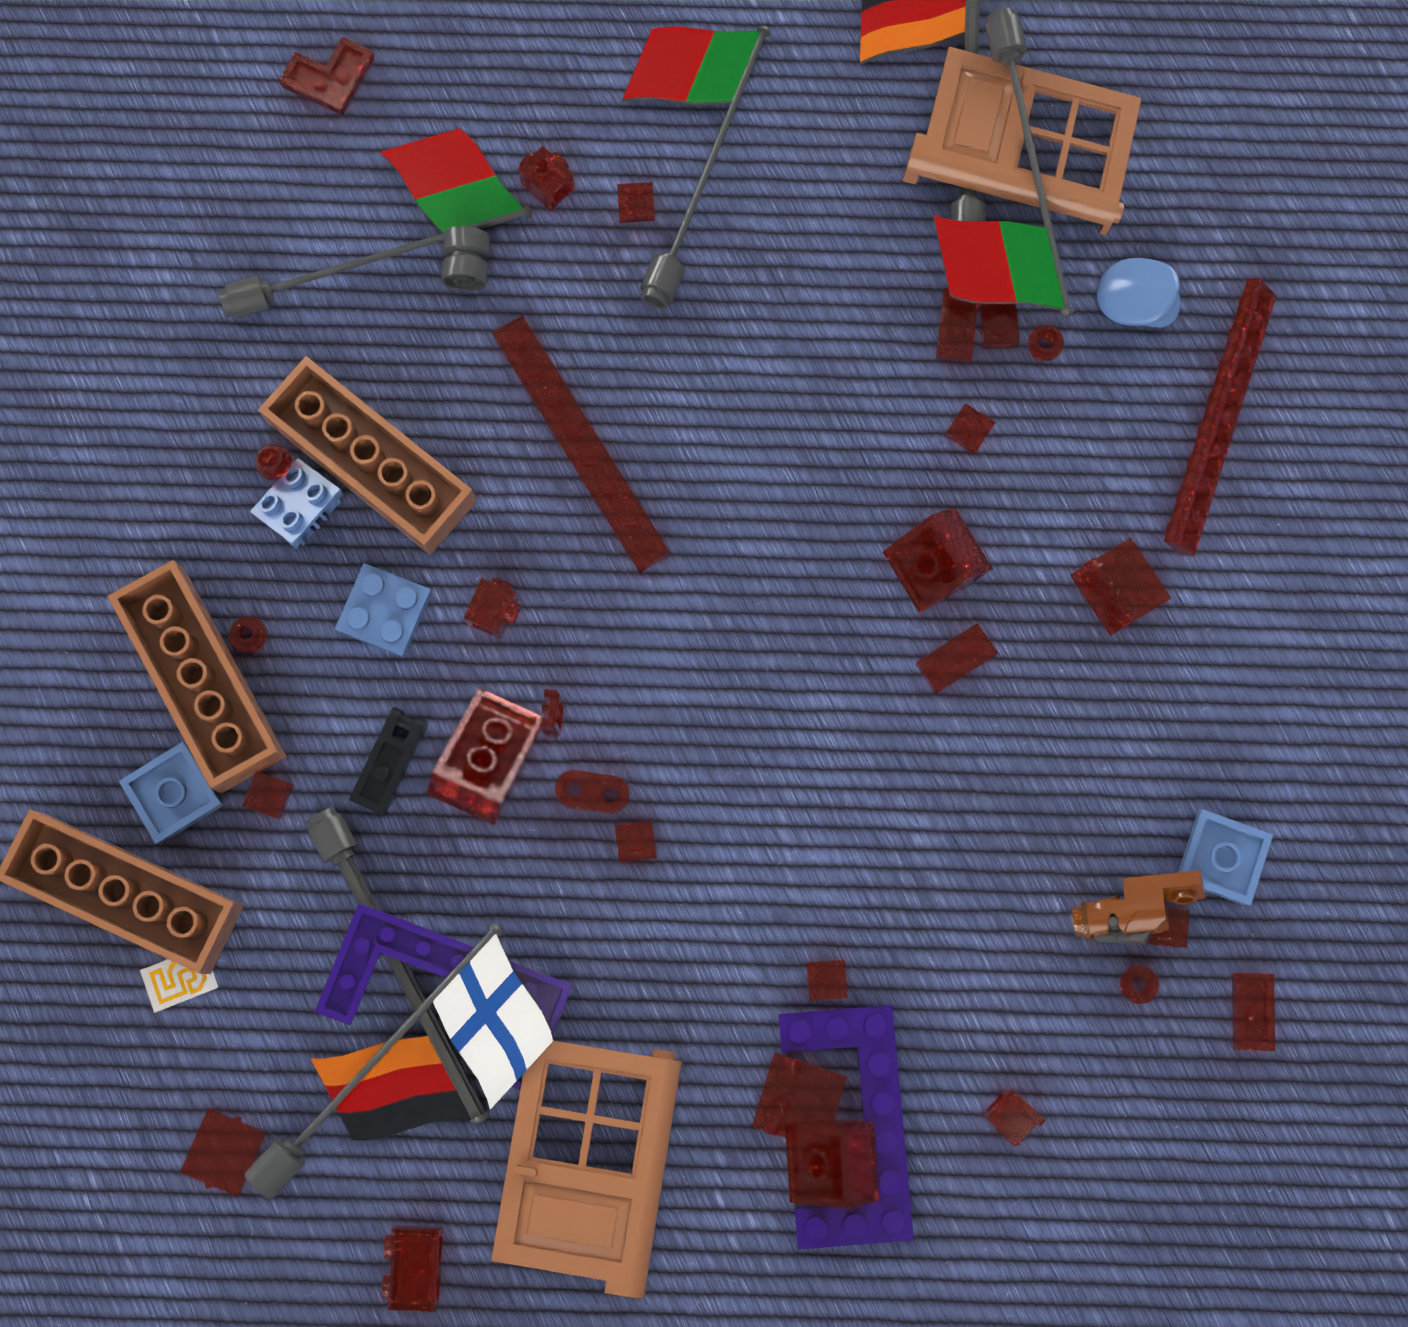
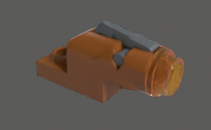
[1072,870,1206,944]

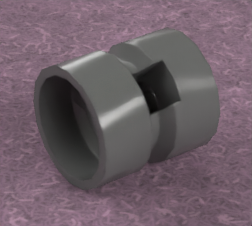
[441,226,490,291]

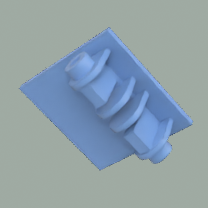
[250,458,344,549]

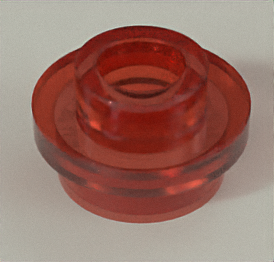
[1027,325,1064,361]
[256,445,292,480]
[229,616,267,653]
[1120,965,1159,1004]

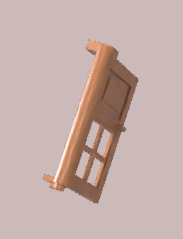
[903,47,1141,236]
[491,1041,683,1298]

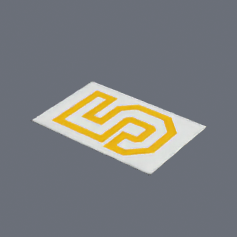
[140,959,219,1013]

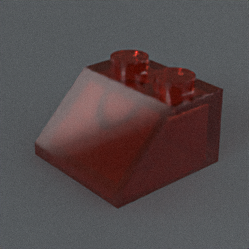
[883,507,993,613]
[785,1120,879,1209]

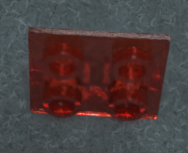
[1070,538,1171,636]
[751,1052,847,1151]

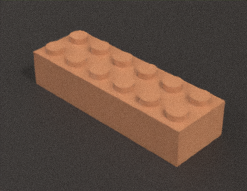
[258,356,477,555]
[107,560,287,794]
[0,809,244,974]

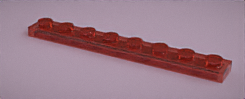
[1164,279,1277,556]
[492,315,670,574]

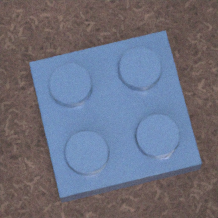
[335,563,432,658]
[119,741,224,845]
[1178,809,1273,906]

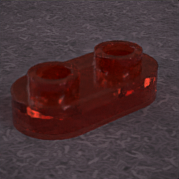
[555,770,630,814]

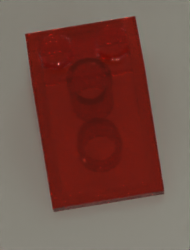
[427,688,545,825]

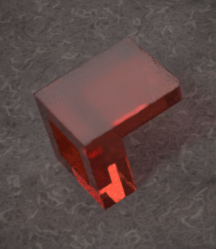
[981,1087,1046,1146]

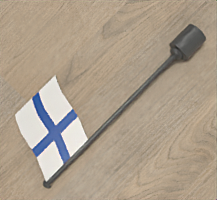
[244,924,554,1199]

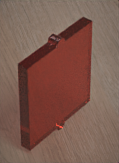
[180,1108,267,1197]

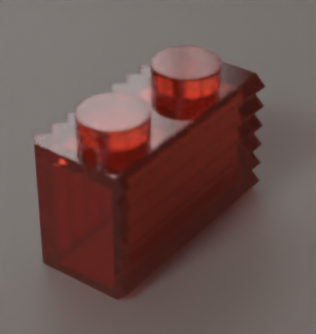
[381,1225,443,1312]

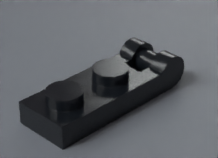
[349,707,429,816]

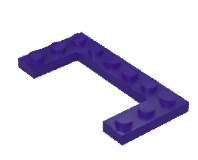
[314,903,572,1090]
[778,1005,914,1250]

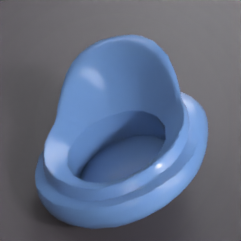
[1097,258,1181,328]

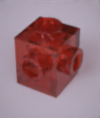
[518,146,575,212]
[464,577,521,639]

